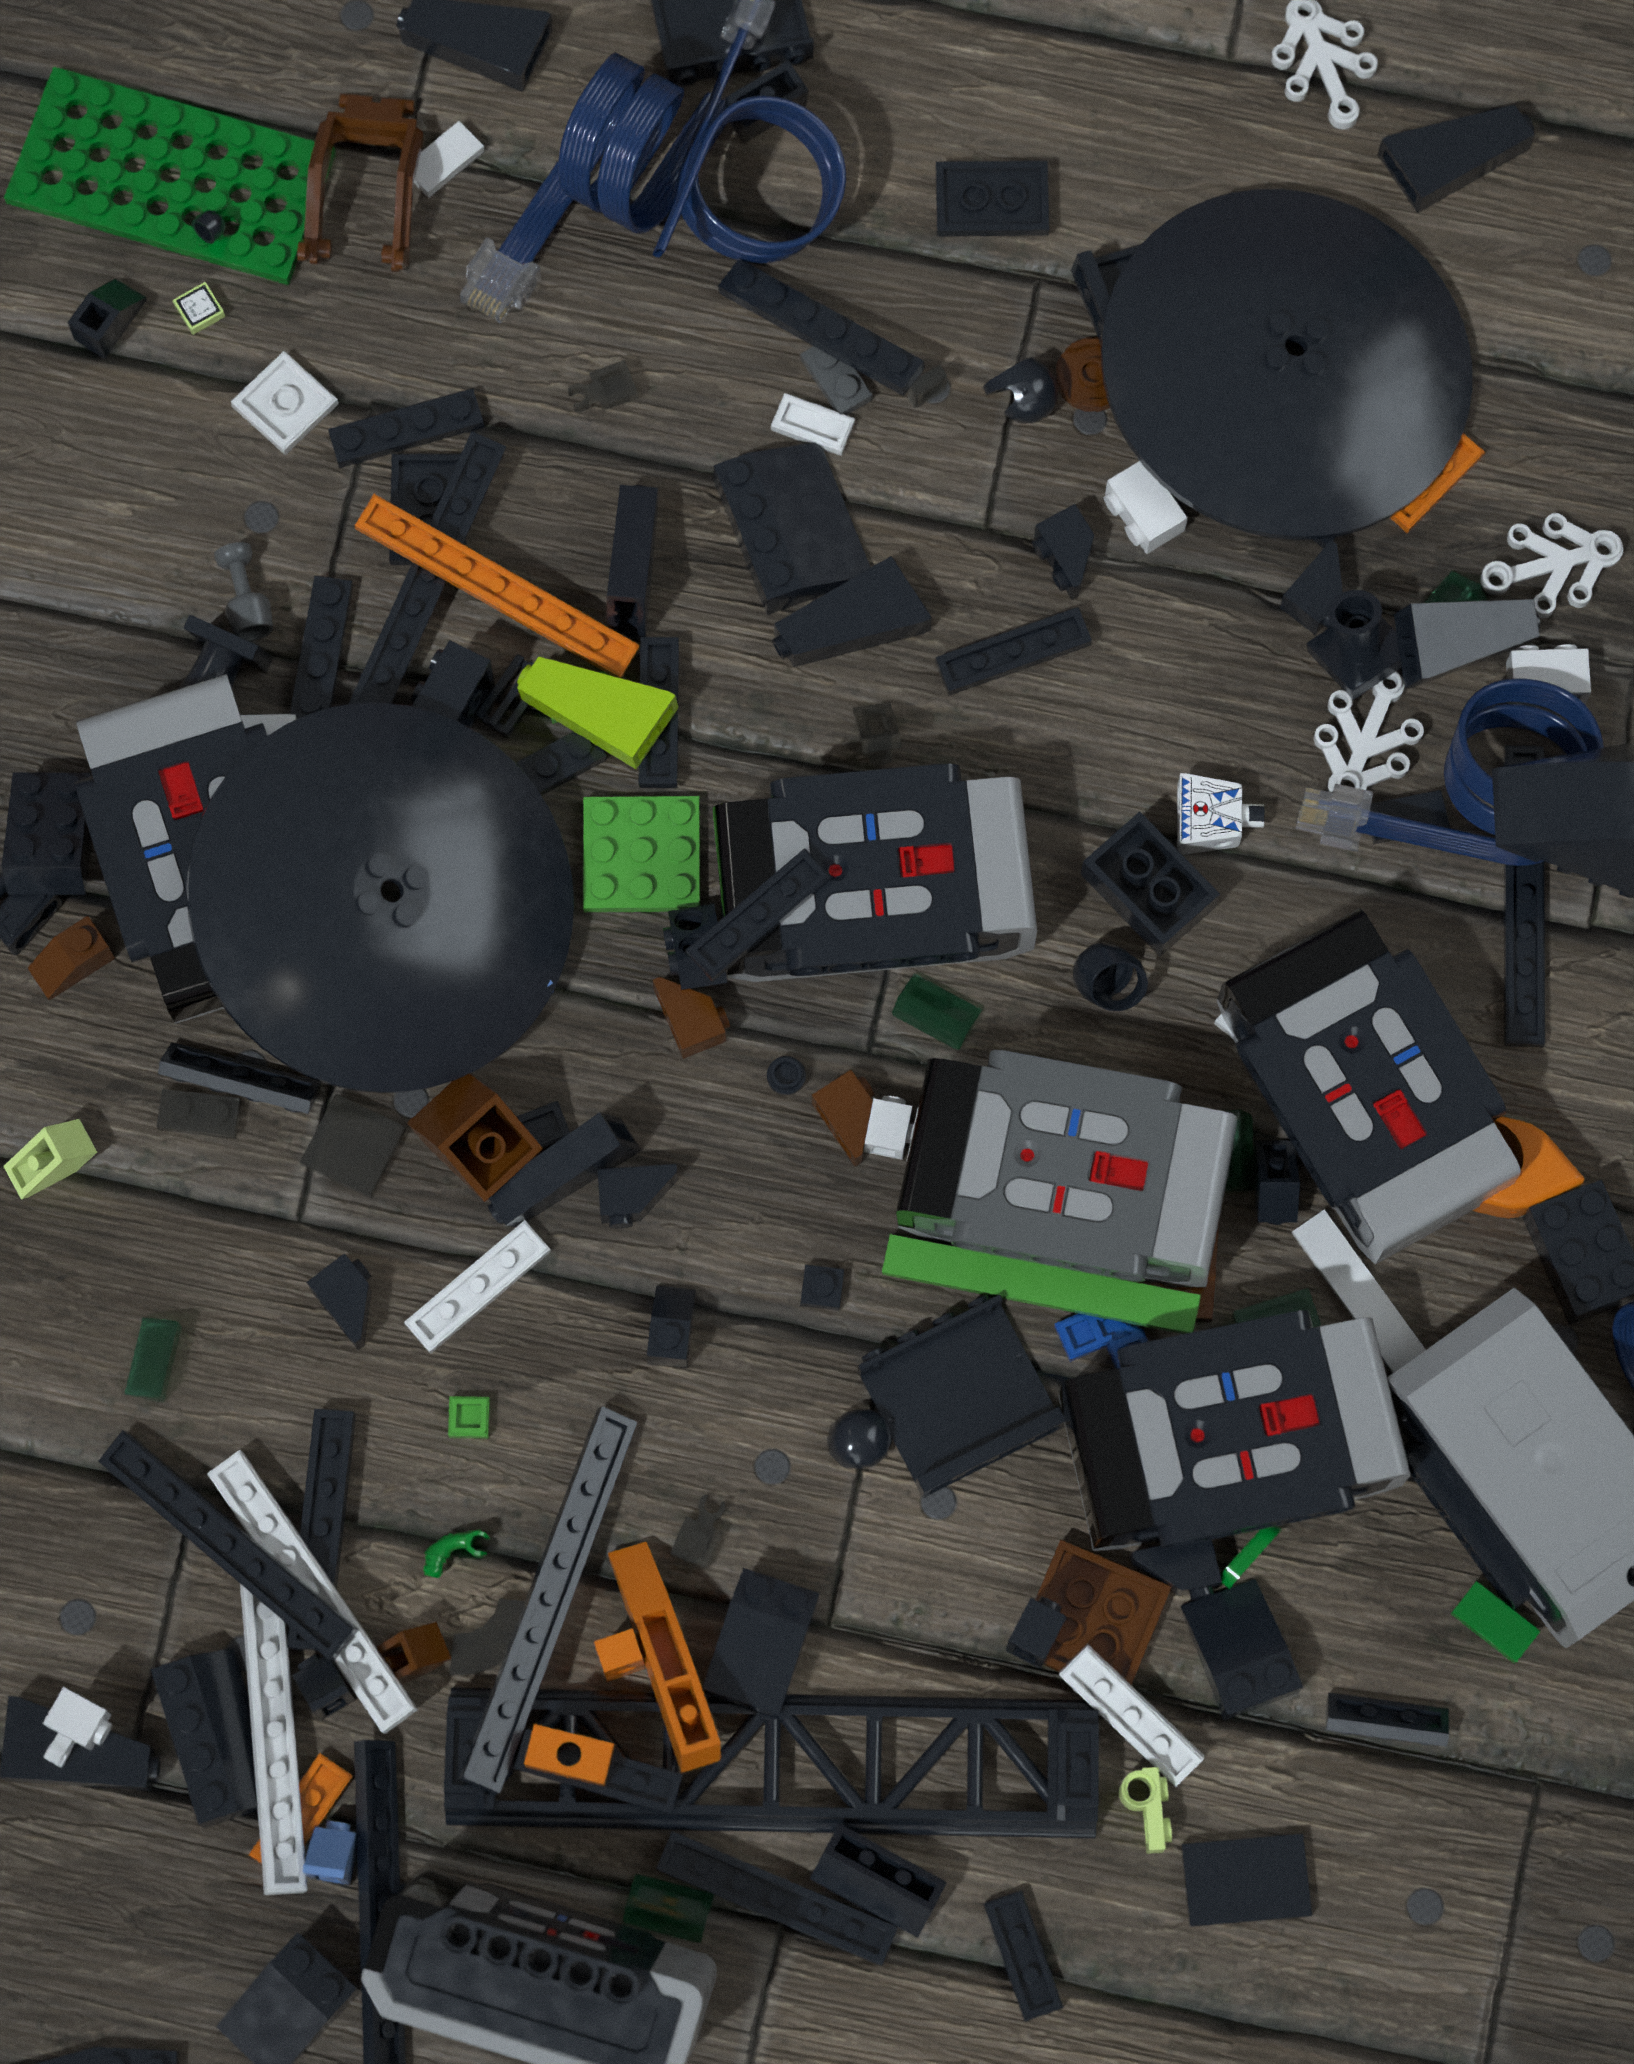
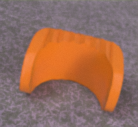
[1472,1116,1584,1218]

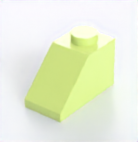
[4,1119,97,1199]

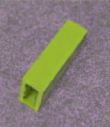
[517,657,679,769]

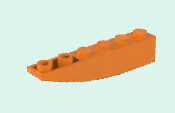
[608,1542,721,1773]

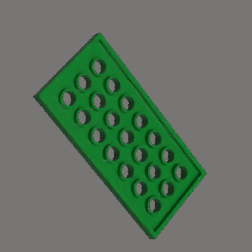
[4,66,336,285]

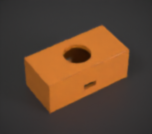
[594,1628,645,1682]
[524,1724,615,1786]

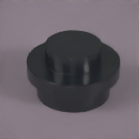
[767,1056,806,1095]

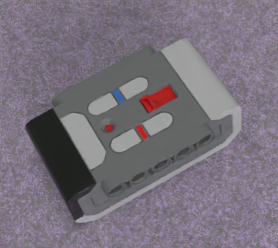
[896,1050,1237,1287]

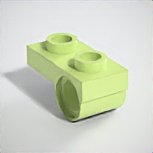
[1119,1767,1172,1854]

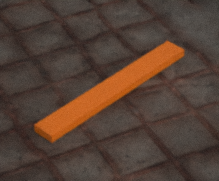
[355,494,640,678]

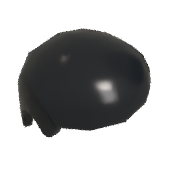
[827,1409,892,1469]

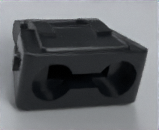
[0,873,62,956]

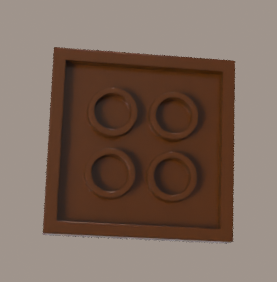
[1035,1539,1172,1685]

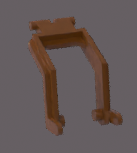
[297,93,424,272]

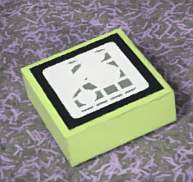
[173,282,225,335]

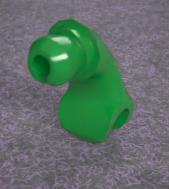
[423,1530,491,1578]

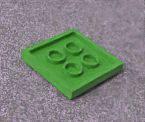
[583,796,700,912]

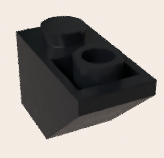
[67,278,147,359]
[1032,504,1094,600]

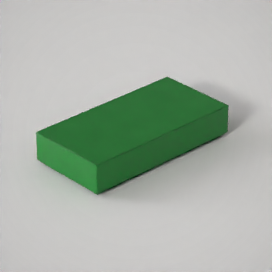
[1451,1581,1540,1664]

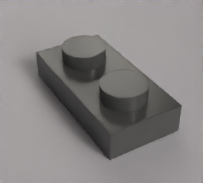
[800,346,872,415]

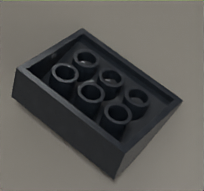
[714,443,871,615]

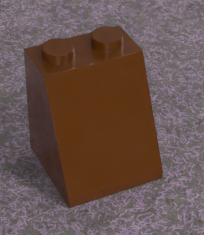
[407,1074,543,1202]

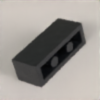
[810,1823,947,1938]

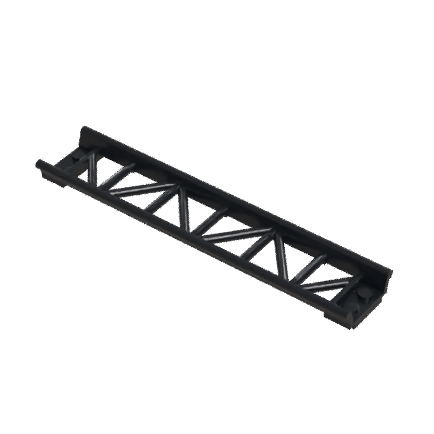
[444,1687,1099,1839]

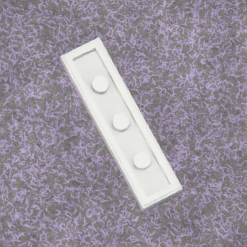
[404,1220,551,1354]
[1059,1643,1204,1787]

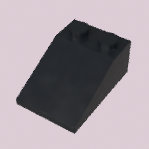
[702,1568,820,1718]
[1180,1579,1303,1721]
[216,1932,361,2064]

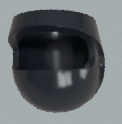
[983,357,1058,424]
[1073,941,1148,1011]

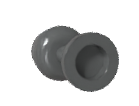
[214,542,273,641]

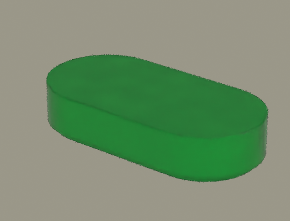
[1220,1526,1282,1589]

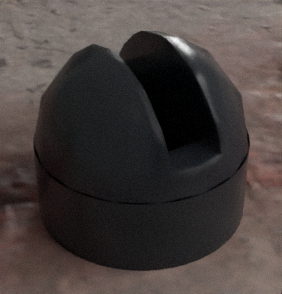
[192,210,225,244]

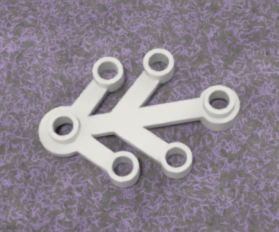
[1272,0,1377,130]
[1480,513,1623,618]
[1314,672,1424,806]

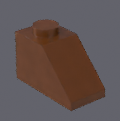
[28,916,115,1001]
[653,977,730,1059]
[812,1070,875,1167]
[376,1622,452,1685]

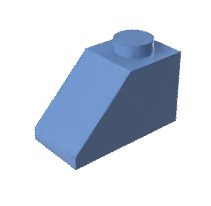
[302,1821,357,1885]

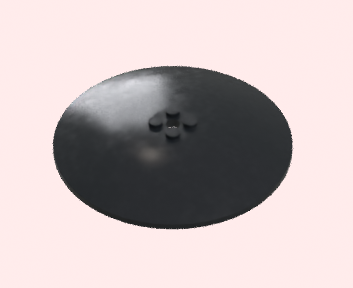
[1100,189,1473,540]
[186,703,574,1093]

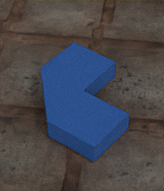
[1054,1314,1149,1369]

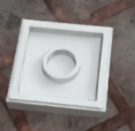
[231,351,338,455]

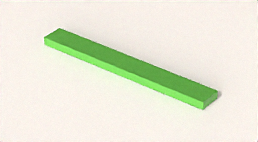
[882,1234,1201,1334]

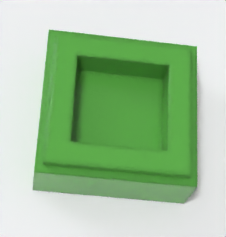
[448,1396,490,1439]

